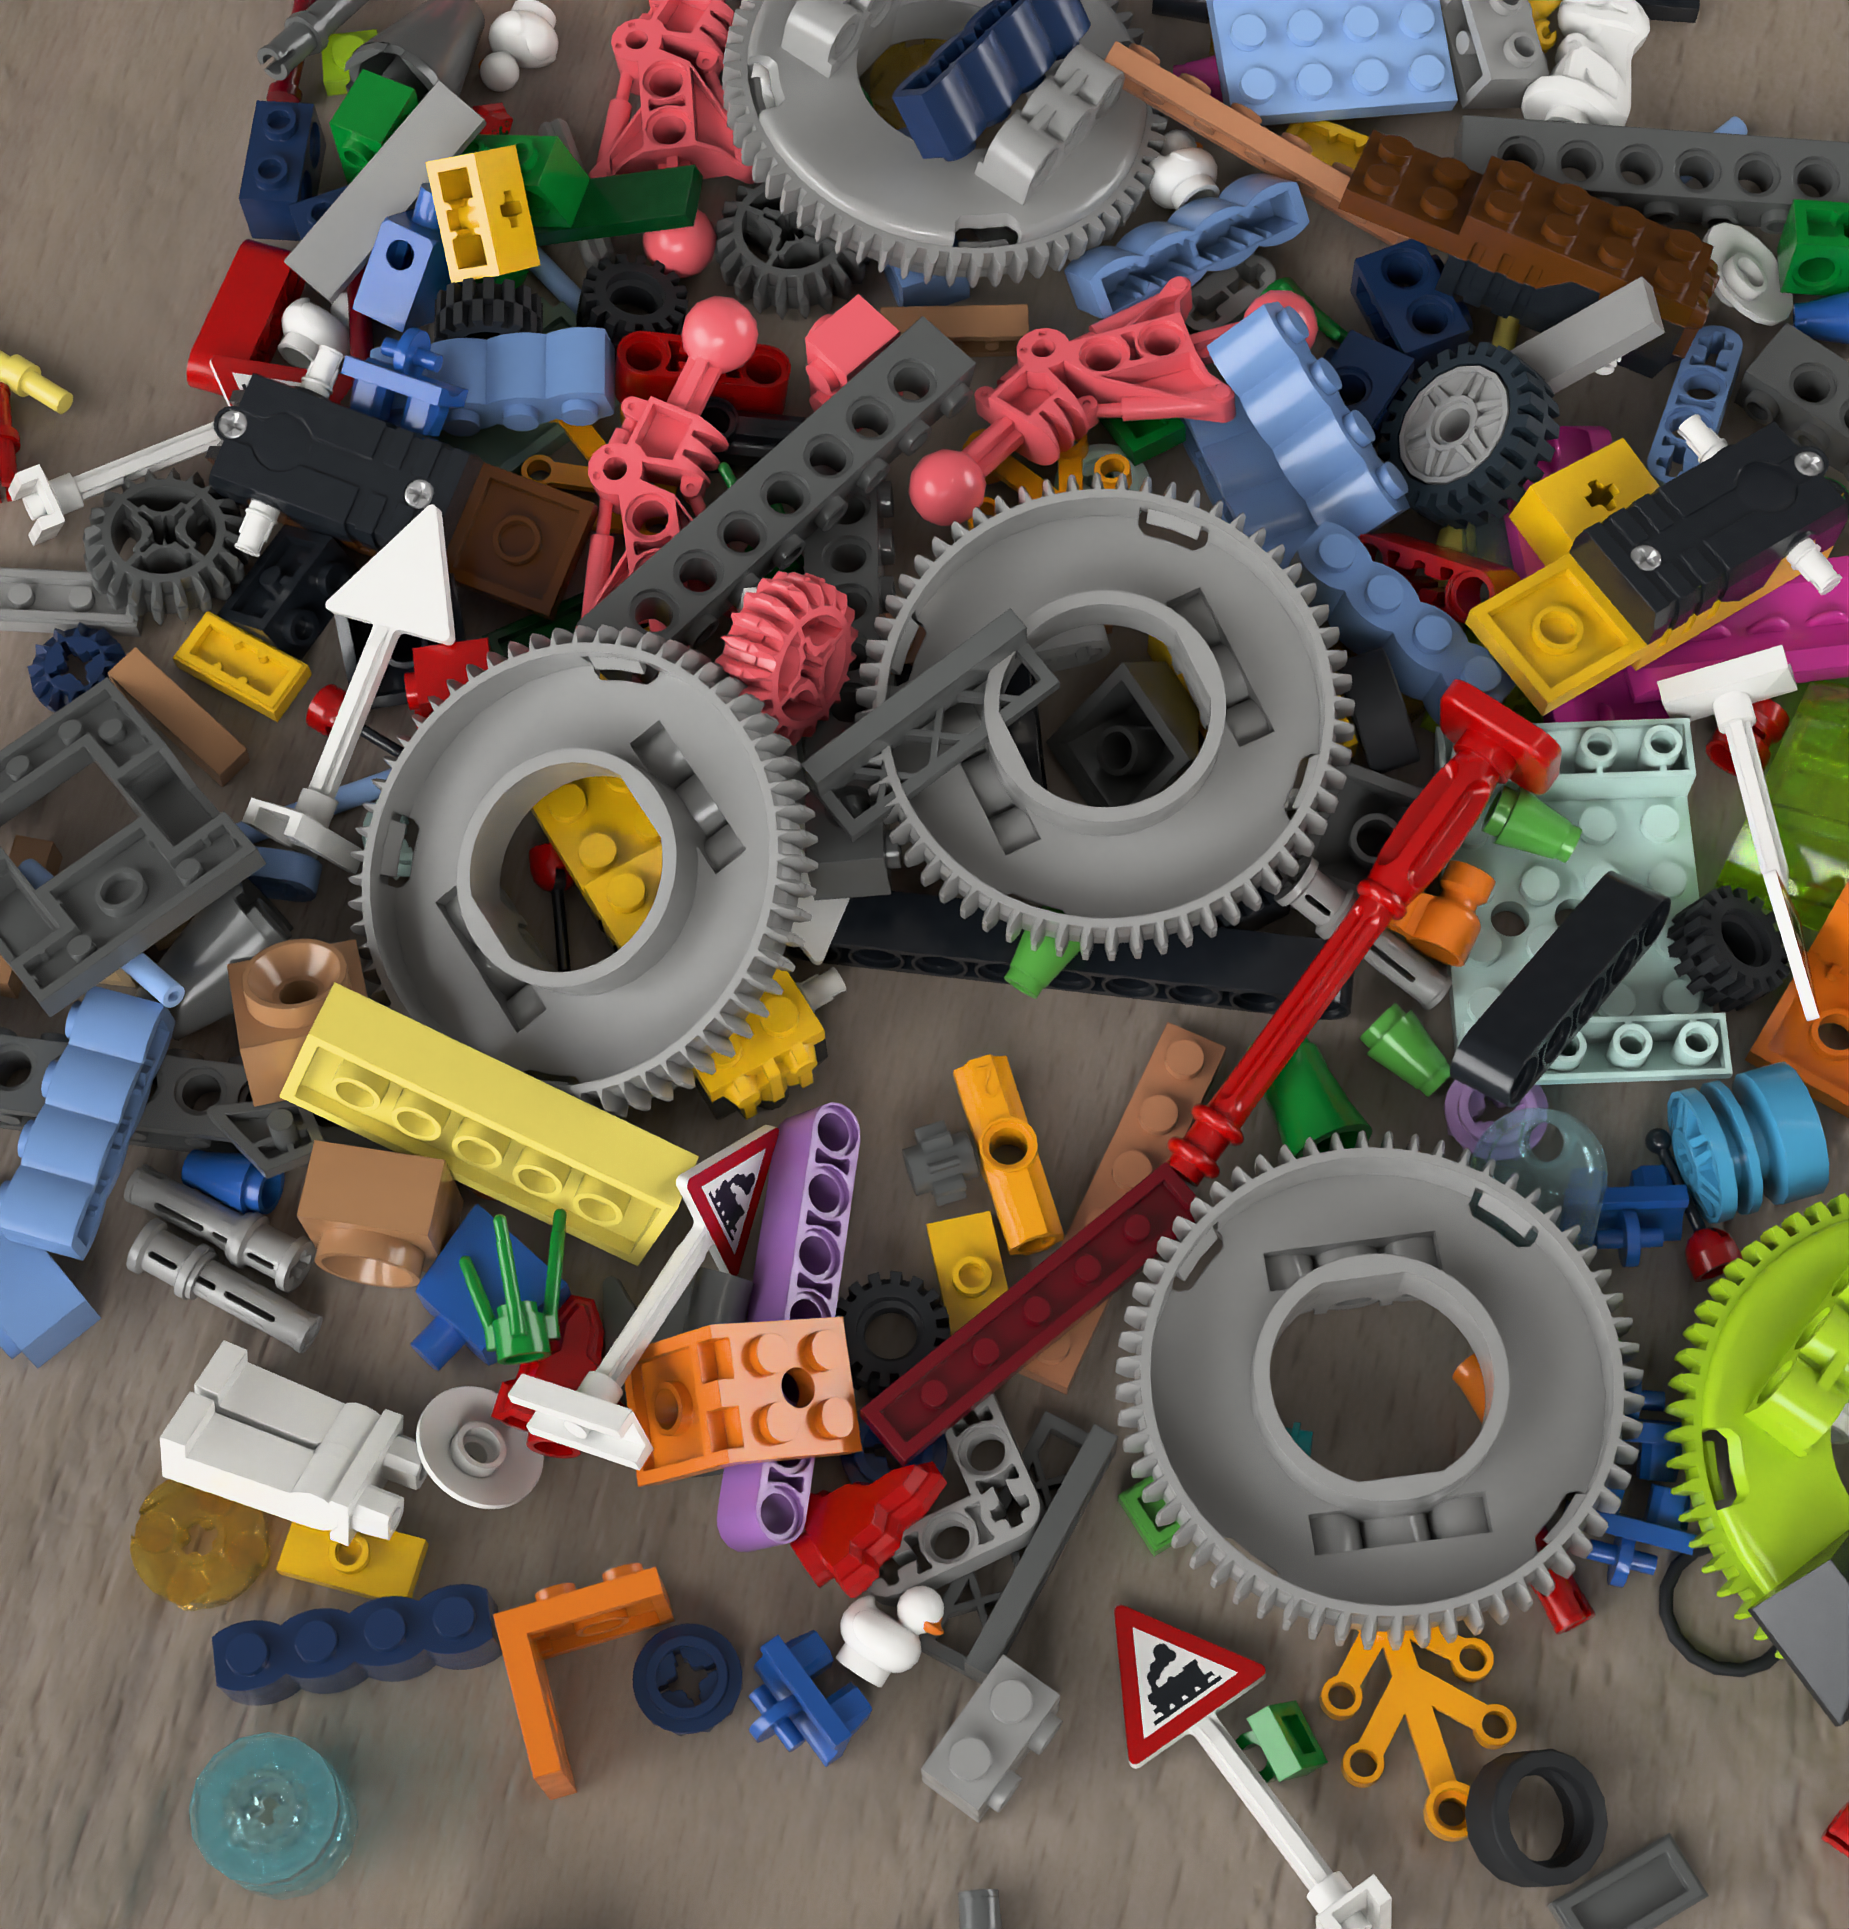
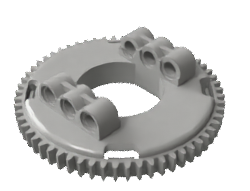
[722,0,1168,288]
[855,472,1355,961]
[347,624,818,1118]
[1115,1130,1645,1651]

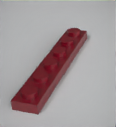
[859,1161,1197,1467]

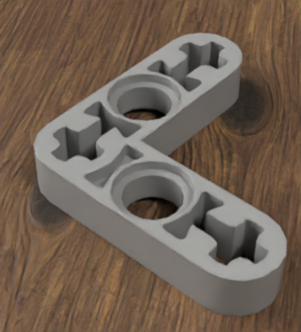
[866,1393,1046,1607]

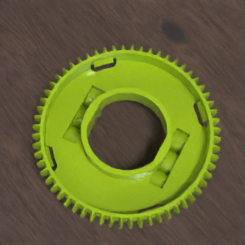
[1663,1193,1849,1659]

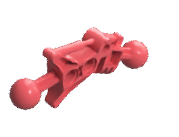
[588,0,754,278]
[908,276,1318,526]
[575,296,758,647]

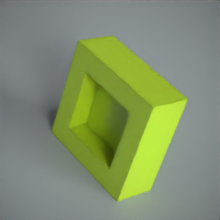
[321,29,378,96]

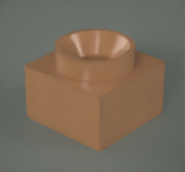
[227,939,368,1107]
[296,1140,464,1288]

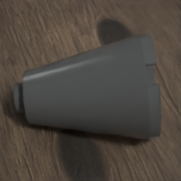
[344,0,485,104]
[136,878,294,1041]

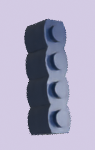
[892,0,1091,161]
[212,1584,503,1706]

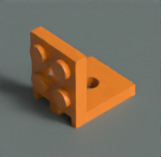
[1745,881,1849,1118]
[624,1316,862,1487]
[493,1563,675,1801]

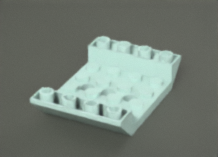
[1434,718,1733,1087]

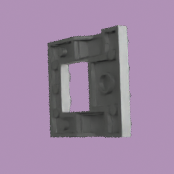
[0,677,266,1018]

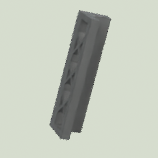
[801,608,1060,842]
[920,1411,1118,1684]

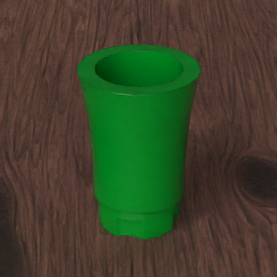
[1247,1036,1373,1159]

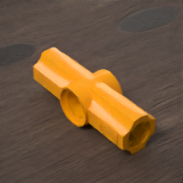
[953,1054,1064,1256]

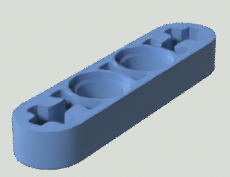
[1646,325,1743,486]

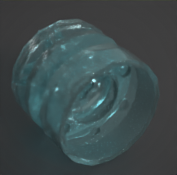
[189,1732,358,1900]

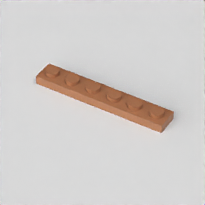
[1104,41,1411,246]
[1018,1022,1227,1395]

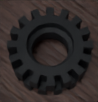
[576,254,689,362]
[434,277,543,343]
[1667,885,1791,1012]
[835,1271,951,1398]

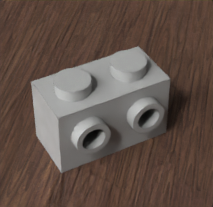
[1440,0,1550,109]
[921,1654,1063,1823]

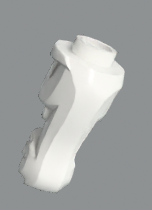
[1521,0,1650,126]

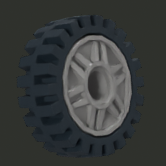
[1378,342,1560,529]

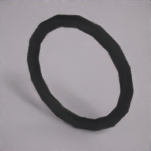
[1659,1546,1780,1677]

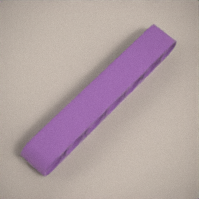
[717,1102,860,1552]

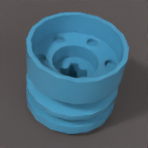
[1667,1061,1829,1224]

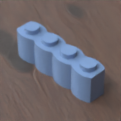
[1064,173,1310,320]
[1207,302,1410,539]
[370,327,615,436]
[1180,382,1318,569]
[1288,521,1516,726]
[0,986,175,1261]

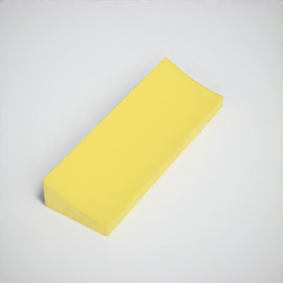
[279,982,699,1266]

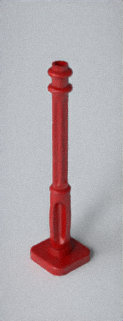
[1167,679,1562,1187]

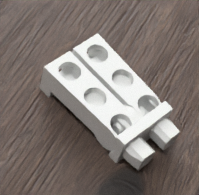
[160,1340,428,1547]

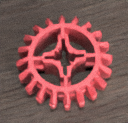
[715,571,858,746]

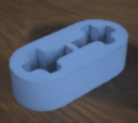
[247,846,322,902]

